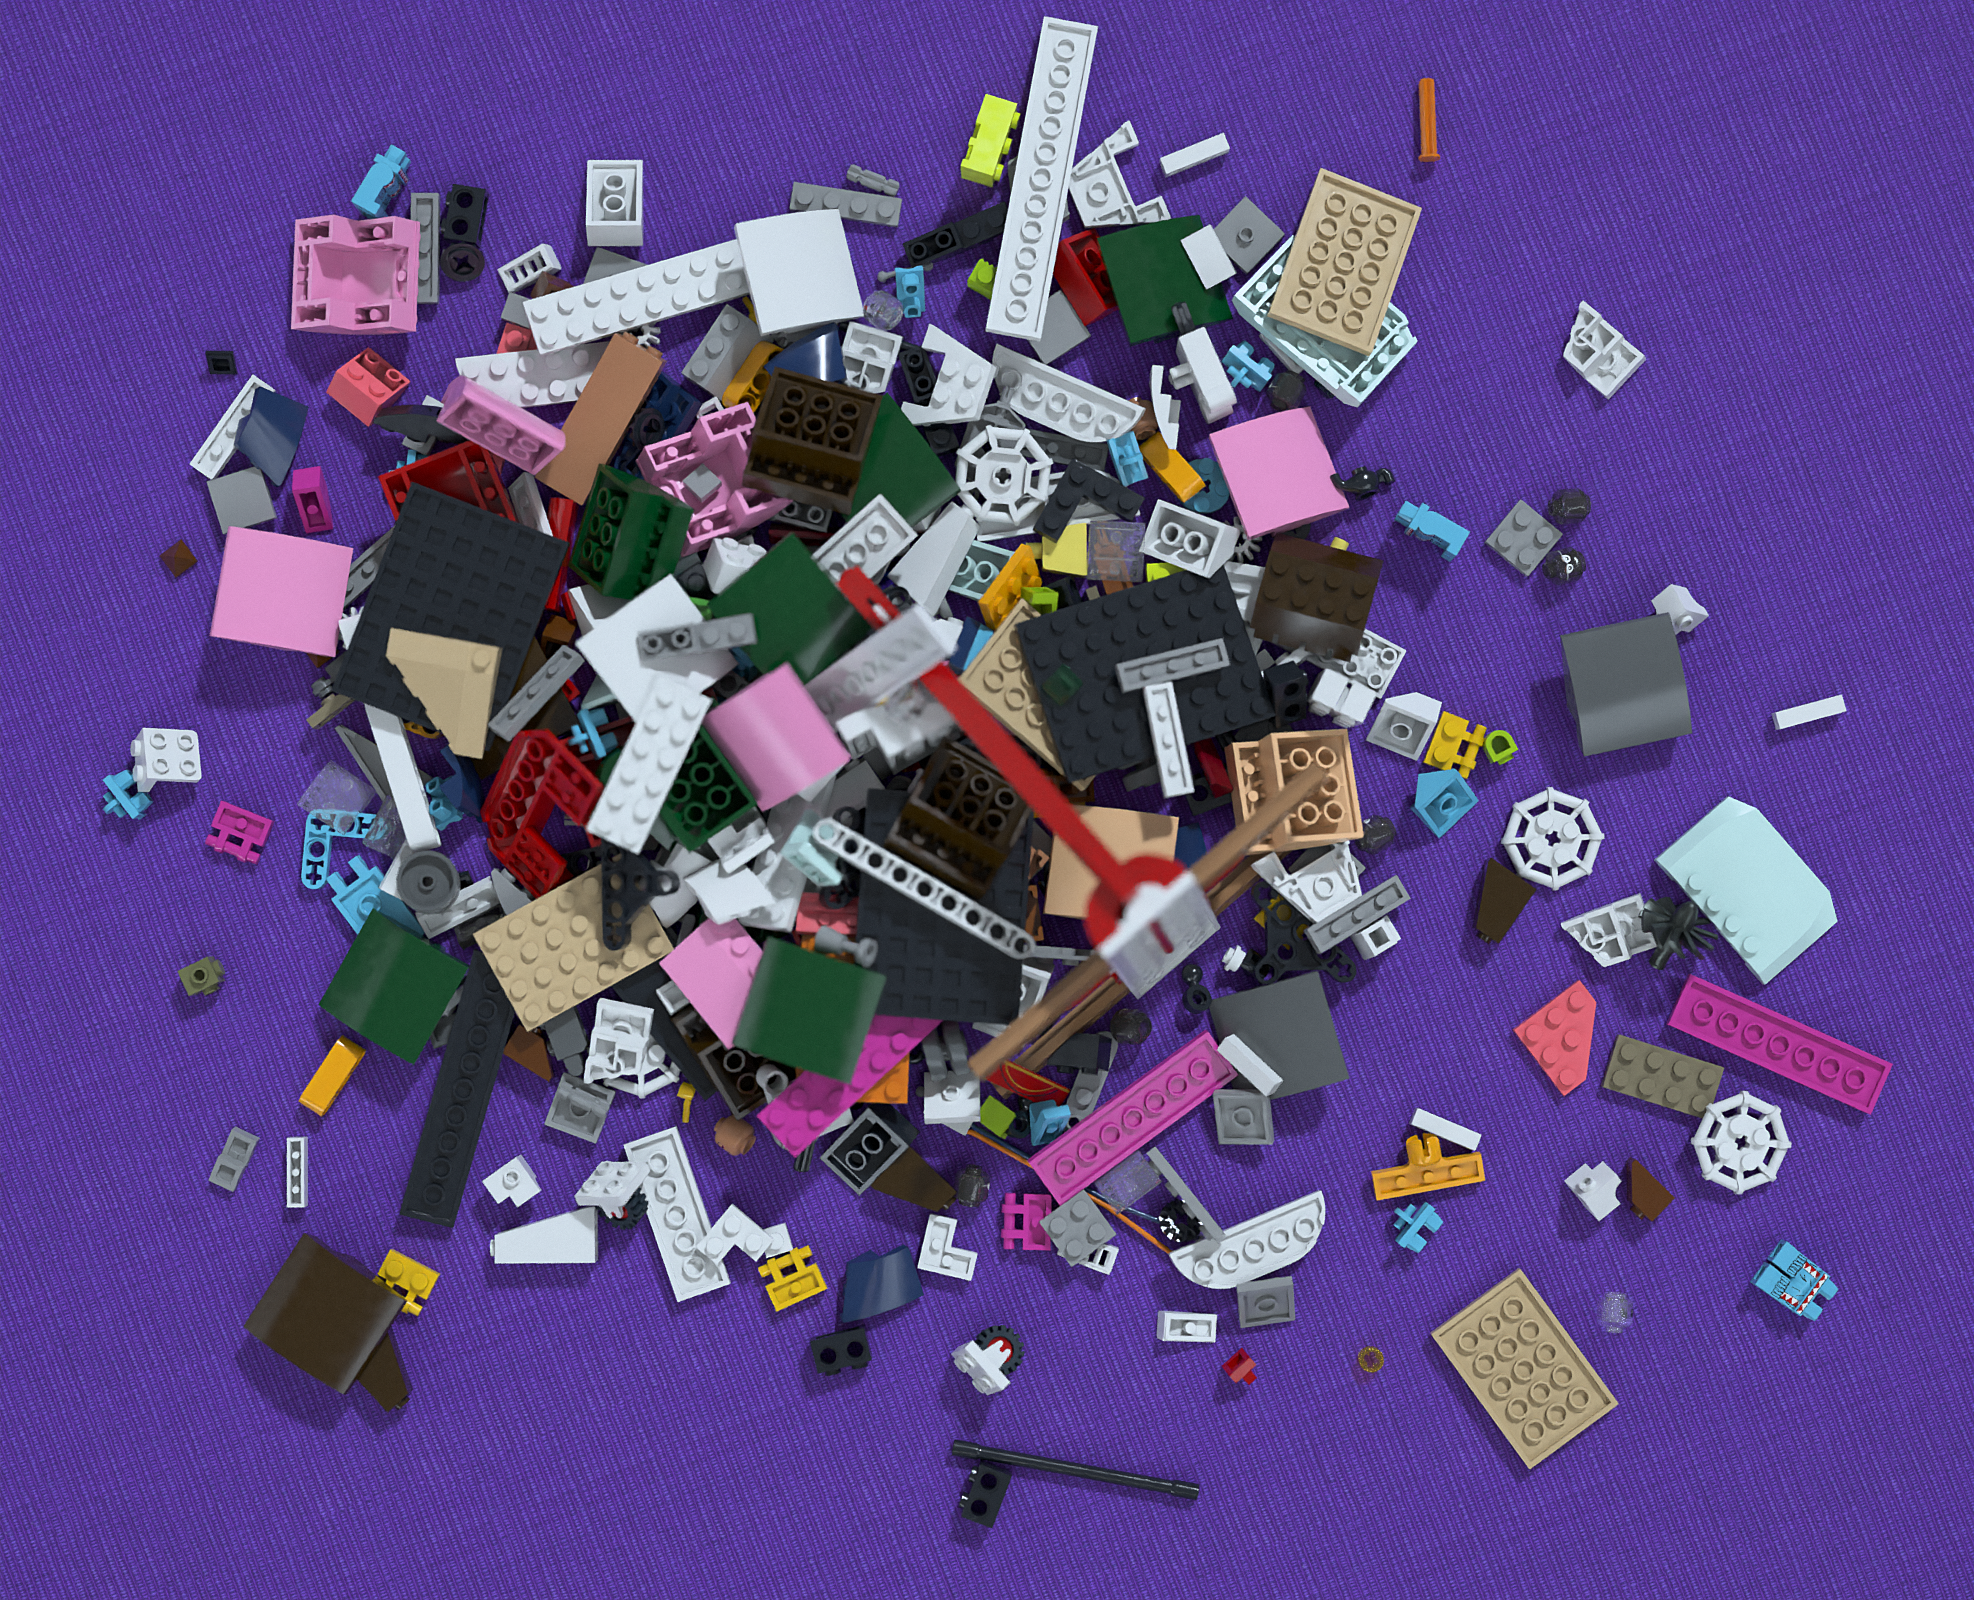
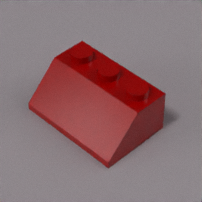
[1053,228,1118,326]

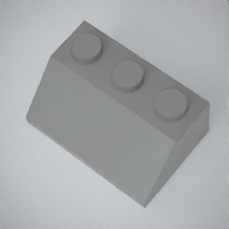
[681,304,774,402]

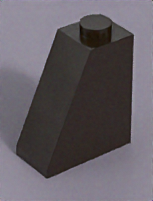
[1472,858,1537,945]
[870,1145,957,1212]
[357,1326,413,1413]

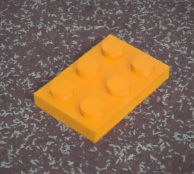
[978,543,1042,632]

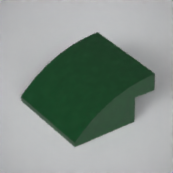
[1096,215,1233,347]
[837,392,961,528]
[568,463,694,601]
[707,531,873,686]
[659,696,758,853]
[318,908,469,1065]
[732,936,887,1084]

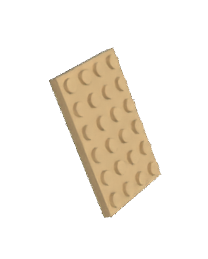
[1267,168,1422,356]
[958,599,1096,791]
[473,853,674,1032]
[1430,1268,1619,1469]

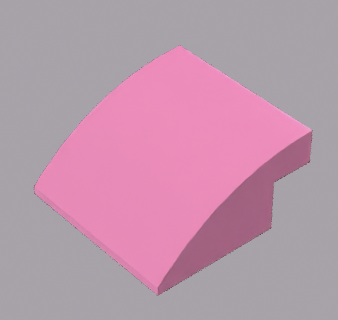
[436,375,565,475]
[1209,407,1349,541]
[210,526,353,657]
[701,663,851,812]

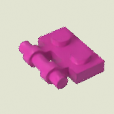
[205,801,275,865]
[1001,1193,1052,1250]

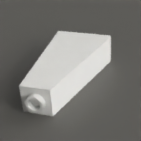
[887,501,981,616]
[490,1205,598,1263]

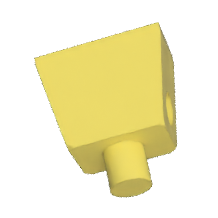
[1026,523,1087,578]

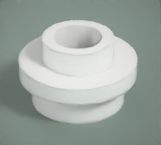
[1222,945,1246,972]

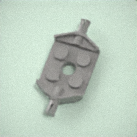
[954,385,1026,500]

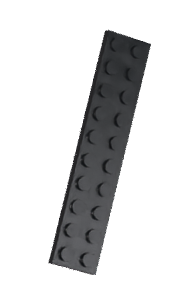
[399,948,515,1228]

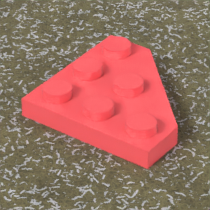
[1512,980,1596,1096]

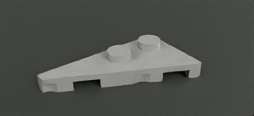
[335,725,433,809]

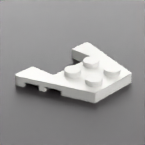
[1068,120,1171,228]
[901,324,996,426]
[1251,841,1362,924]

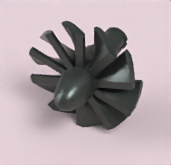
[1638,897,1718,970]

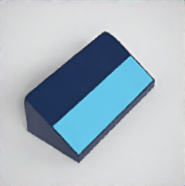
[949,617,994,675]

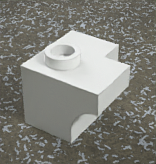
[1651,584,1709,635]
[1350,915,1401,960]
[482,1155,541,1207]
[1564,1161,1621,1221]

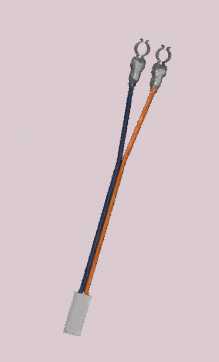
[923,1112,1206,1254]

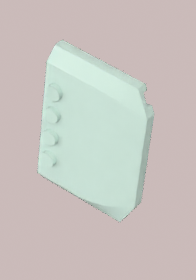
[1232,235,1417,407]
[1654,797,1838,985]

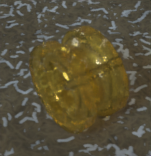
[1358,1346,1384,1373]

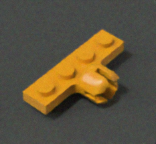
[1371,1133,1485,1200]

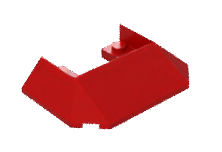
[480,729,605,899]

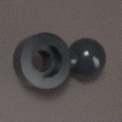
[1181,963,1212,1014]
[1005,1095,1035,1138]

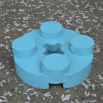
[1179,458,1230,514]

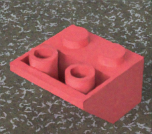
[326,347,411,427]

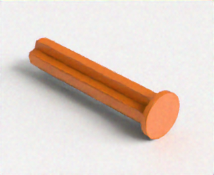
[1418,78,1440,162]

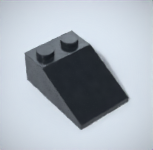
[820,1102,920,1196]

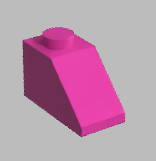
[292,466,333,533]

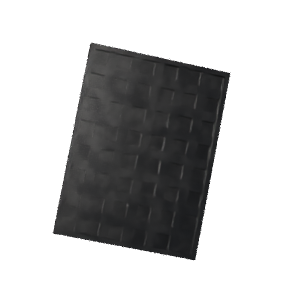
[331,482,570,751]
[1013,564,1276,784]
[853,788,1034,1025]

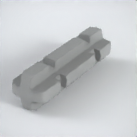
[847,164,900,197]
[557,1082,610,1118]

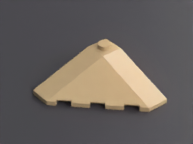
[386,628,502,759]

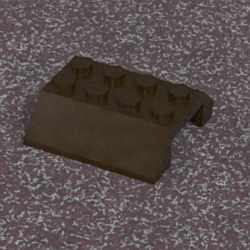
[1249,533,1384,663]

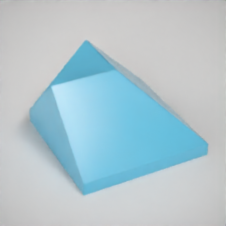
[1409,769,1479,838]

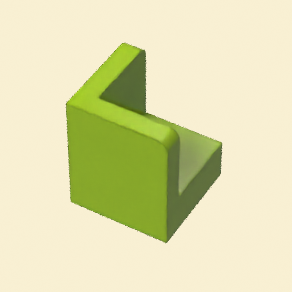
[1020,587,1058,615]
[979,1095,1016,1139]

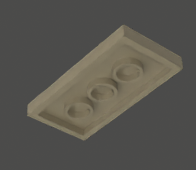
[1601,1034,1724,1119]

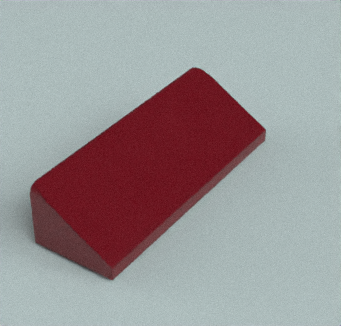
[768,524,843,546]
[1191,738,1234,798]

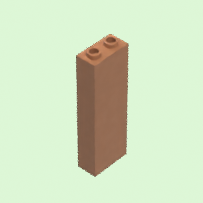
[534,331,667,506]

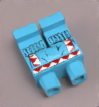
[351,145,411,219]
[1394,501,1470,562]
[1750,1239,1838,1321]

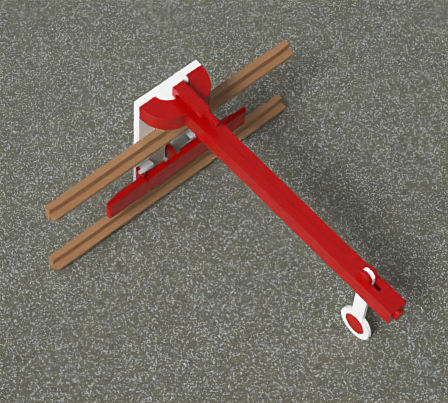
[836,565,1329,1100]

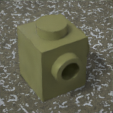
[177,956,225,996]

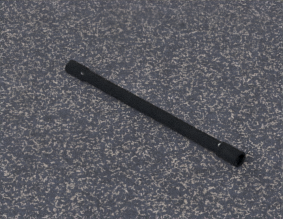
[952,1439,1200,1501]

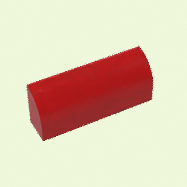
[545,498,579,613]

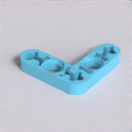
[301,810,388,889]

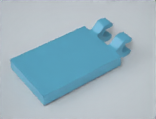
[326,855,425,935]

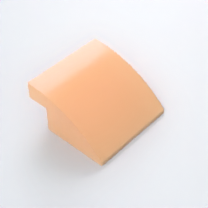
[1224,729,1364,855]
[1043,805,1179,920]

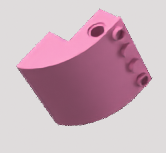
[291,215,421,335]
[636,402,794,557]

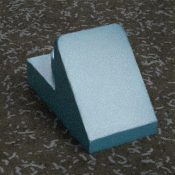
[1029,1100,1071,1146]

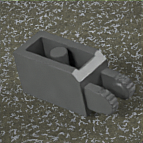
[540,1005,590,1077]

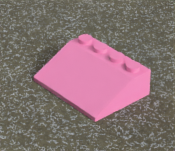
[659,918,762,1050]

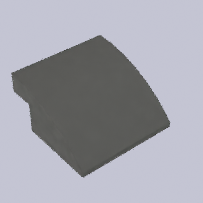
[1560,612,1692,756]
[1209,971,1350,1100]

